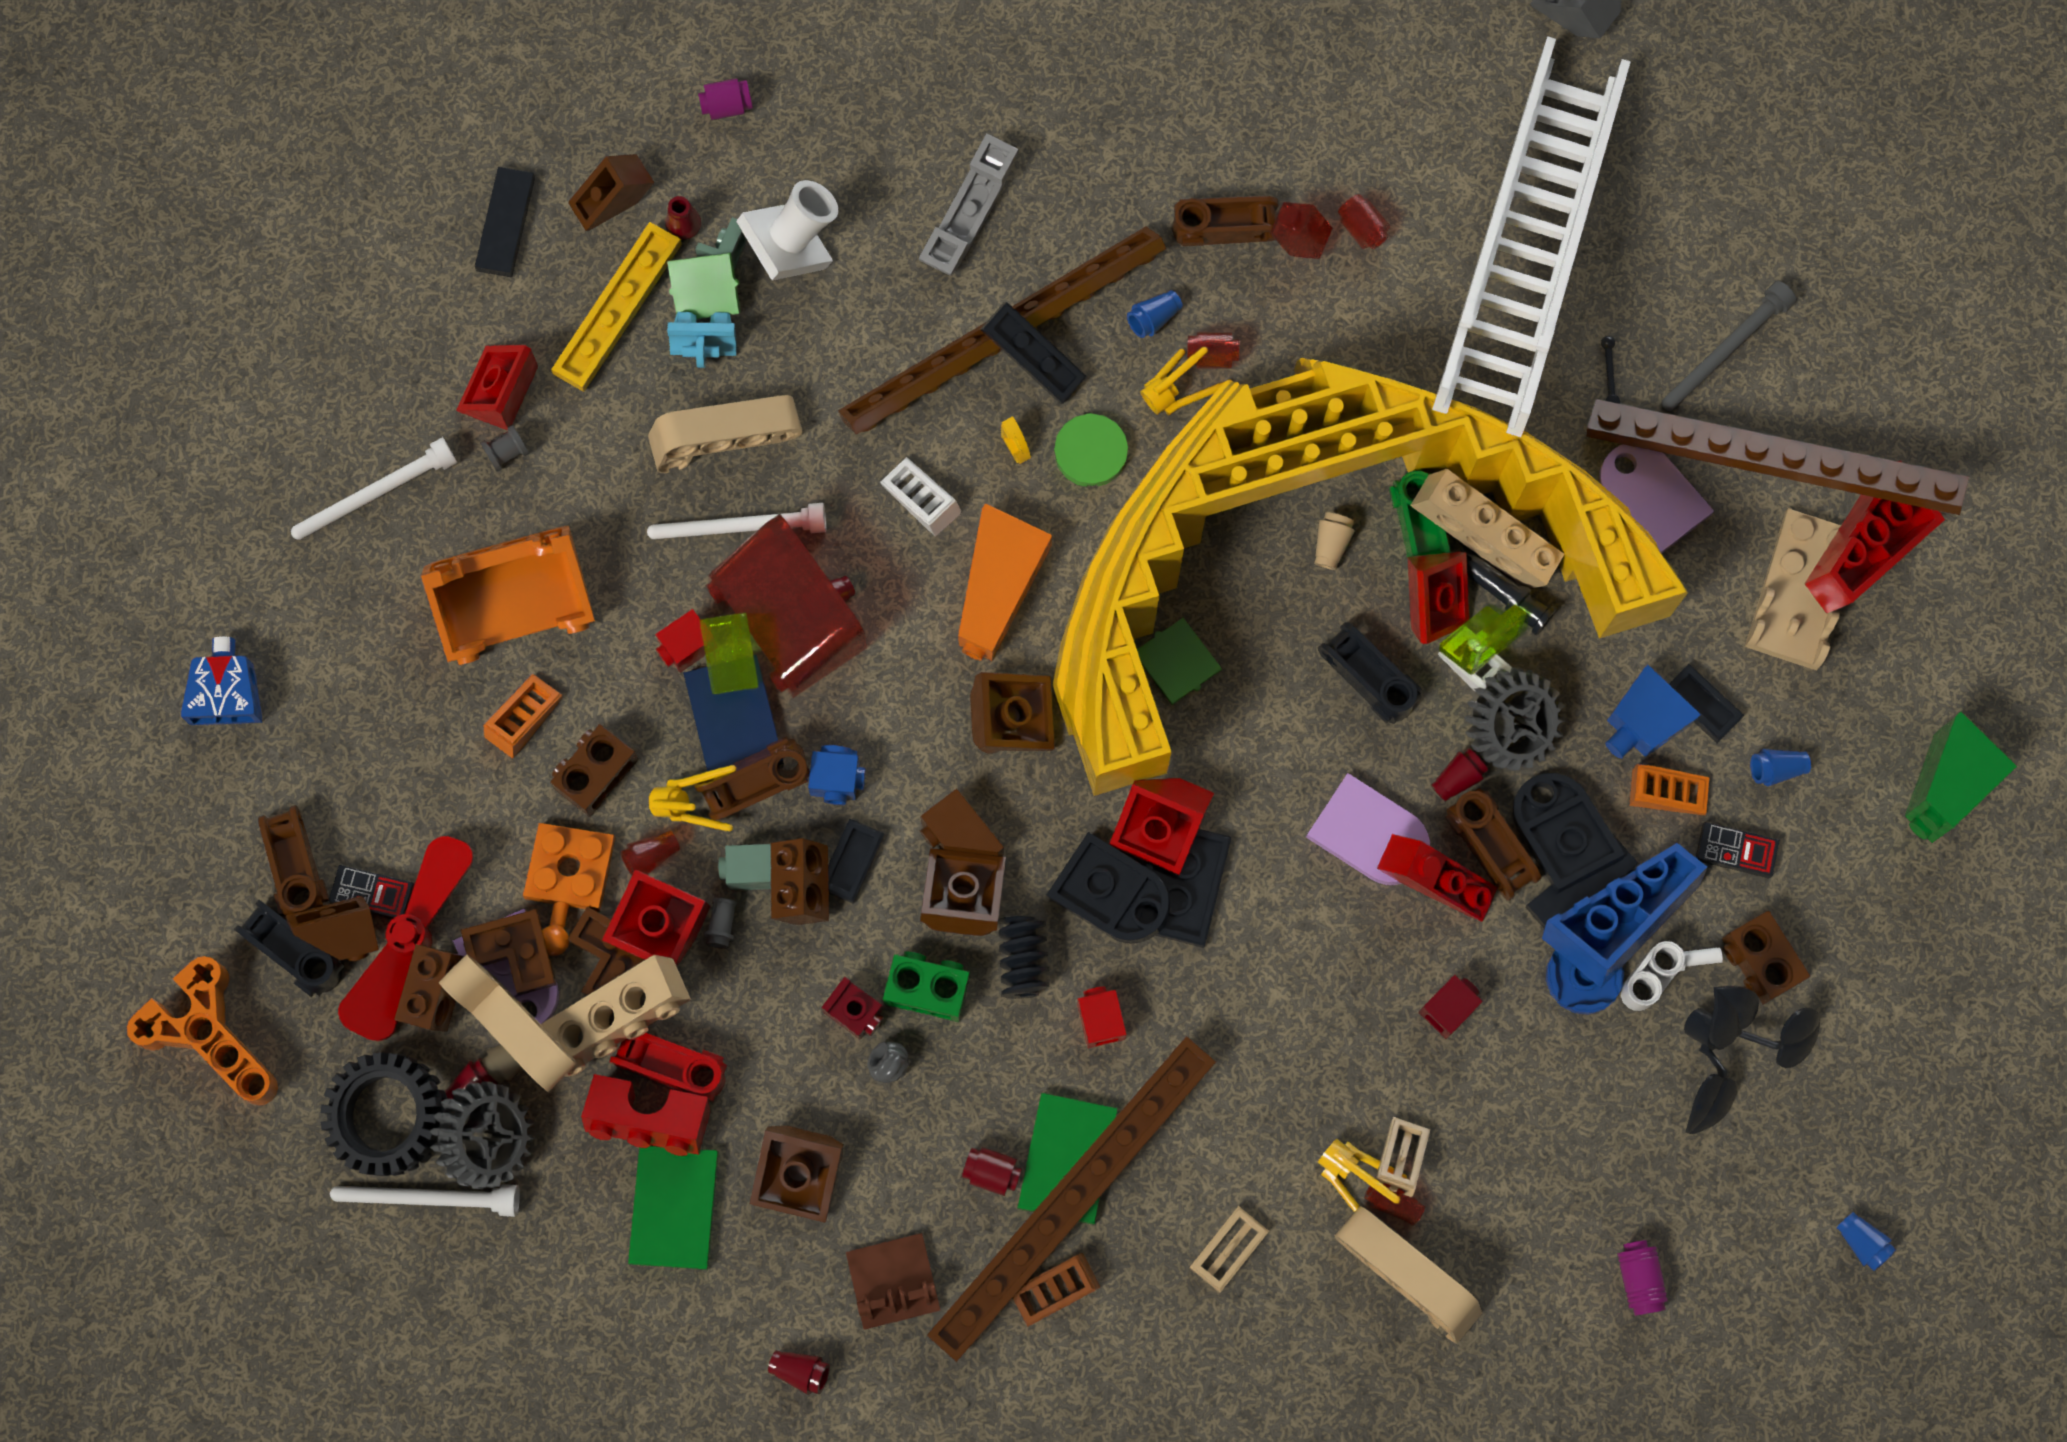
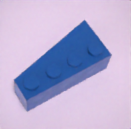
[1542,843,1707,988]

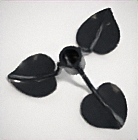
[1684,986,1820,1134]

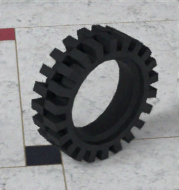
[320,1052,447,1176]

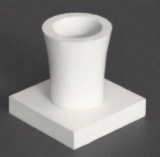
[736,180,838,281]

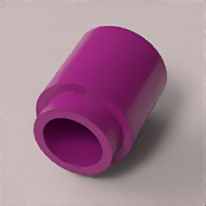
[698,78,753,121]

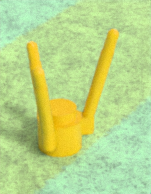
[1140,347,1233,416]
[649,765,736,832]
[1318,1138,1407,1212]

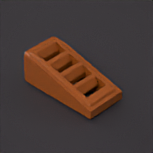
[1012,1253,1101,1327]

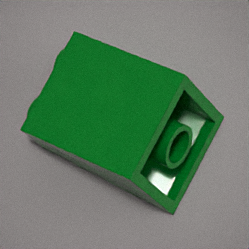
[1905,712,2017,843]

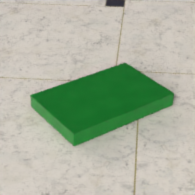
[1017,1093,1118,1225]
[628,1146,719,1270]

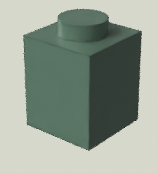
[718,844,771,891]

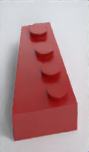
[1804,460,1945,614]

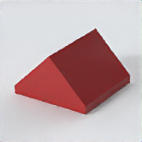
[456,345,538,430]
[1407,552,1469,644]

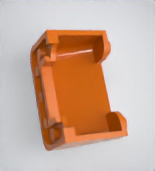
[421,526,595,665]

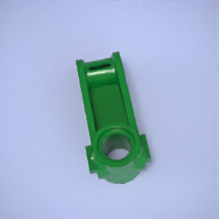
[1389,471,1450,557]

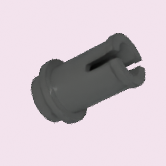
[704,898,737,949]

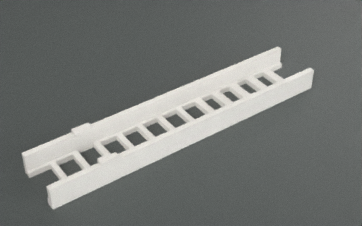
[1432,37,1630,437]

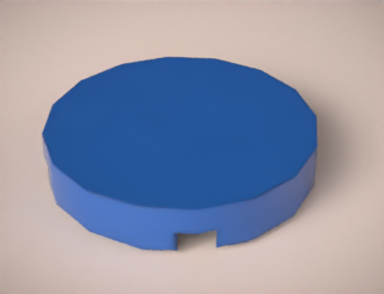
[1546,950,1624,1015]

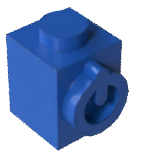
[808,745,866,805]

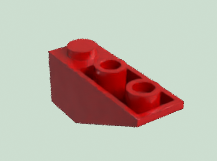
[1377,834,1498,922]

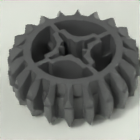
[1464,668,1566,771]
[429,1081,536,1189]

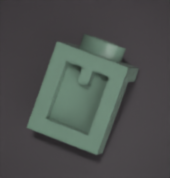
[695,217,747,269]

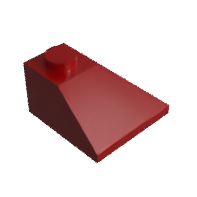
[1109,778,1214,875]
[602,870,711,967]

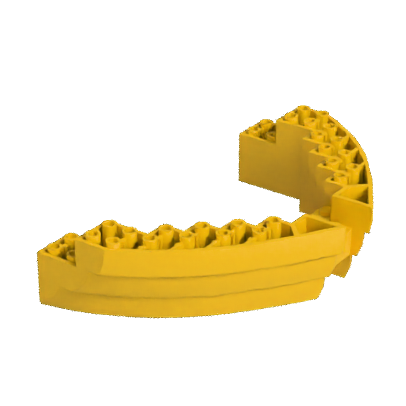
[1052,358,1688,796]

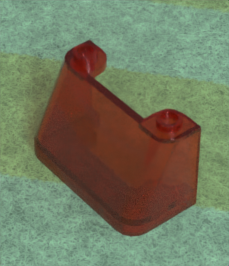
[705,514,867,698]

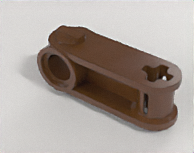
[1172,196,1281,246]
[694,737,810,820]
[1445,788,1541,901]
[258,805,330,917]

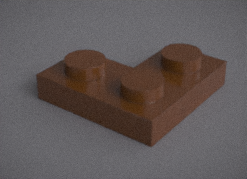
[568,907,645,996]
[461,909,556,996]

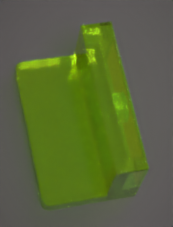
[1439,604,1526,675]
[700,613,758,694]

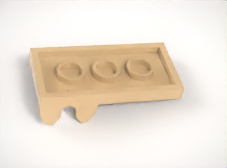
[1745,508,1841,671]

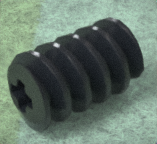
[998,916,1049,999]

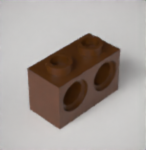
[550,724,639,817]
[771,838,829,925]
[1722,910,1811,1005]
[394,944,464,1032]

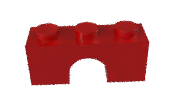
[581,1074,711,1156]

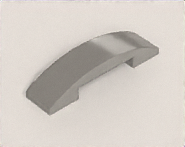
[919,133,1019,276]

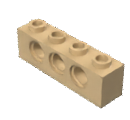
[1410,469,1565,589]
[541,955,691,1077]

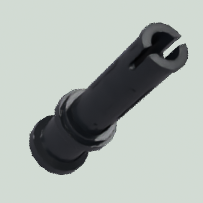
[1460,545,1557,636]

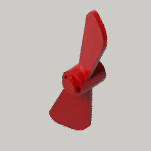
[338,836,474,1041]

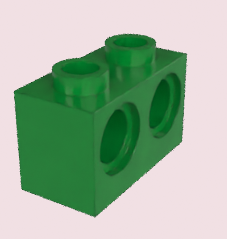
[883,951,970,1022]

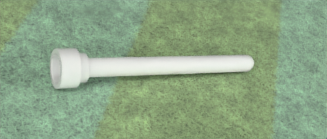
[291,437,457,539]
[647,503,827,539]
[330,1184,520,1217]

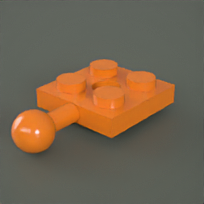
[523,823,615,956]

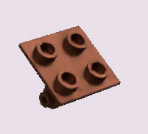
[846,1233,941,1330]

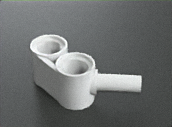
[1621,941,1723,1011]

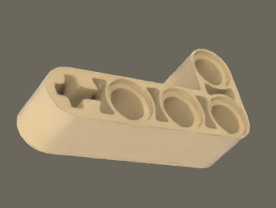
[648,395,803,473]
[439,954,577,1092]
[1335,1206,1482,1344]

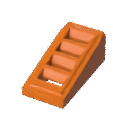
[483,674,562,758]
[1629,764,1709,816]

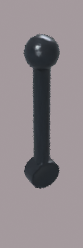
[1601,335,1620,404]

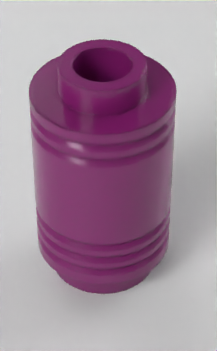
[1617,1240,1668,1316]

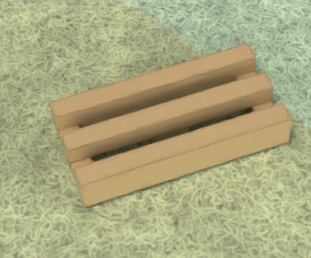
[1376,1117,1431,1197]
[1189,1206,1269,1293]

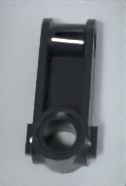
[1318,622,1422,724]
[234,900,345,998]

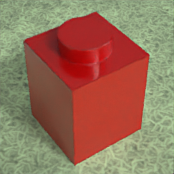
[655,609,717,673]
[1077,986,1127,1049]

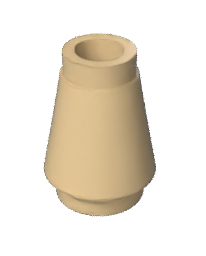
[1314,512,1355,570]

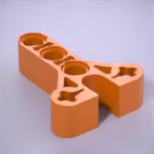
[127,956,278,1105]

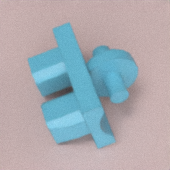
[667,312,737,368]

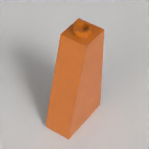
[958,503,1052,661]

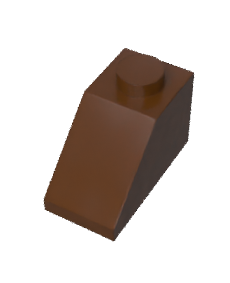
[568,154,655,231]
[919,788,1004,857]
[286,896,379,961]

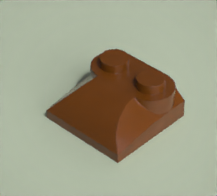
[970,672,1055,754]
[920,848,1006,936]
[749,1126,844,1223]

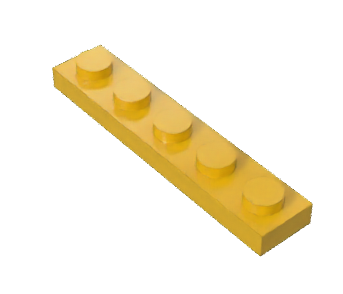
[551,222,682,392]

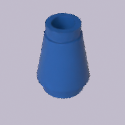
[1127,290,1183,338]
[1750,749,1811,787]
[1837,1212,1896,1271]

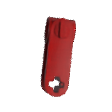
[609,1033,728,1102]

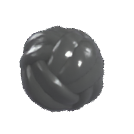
[867,1042,909,1083]

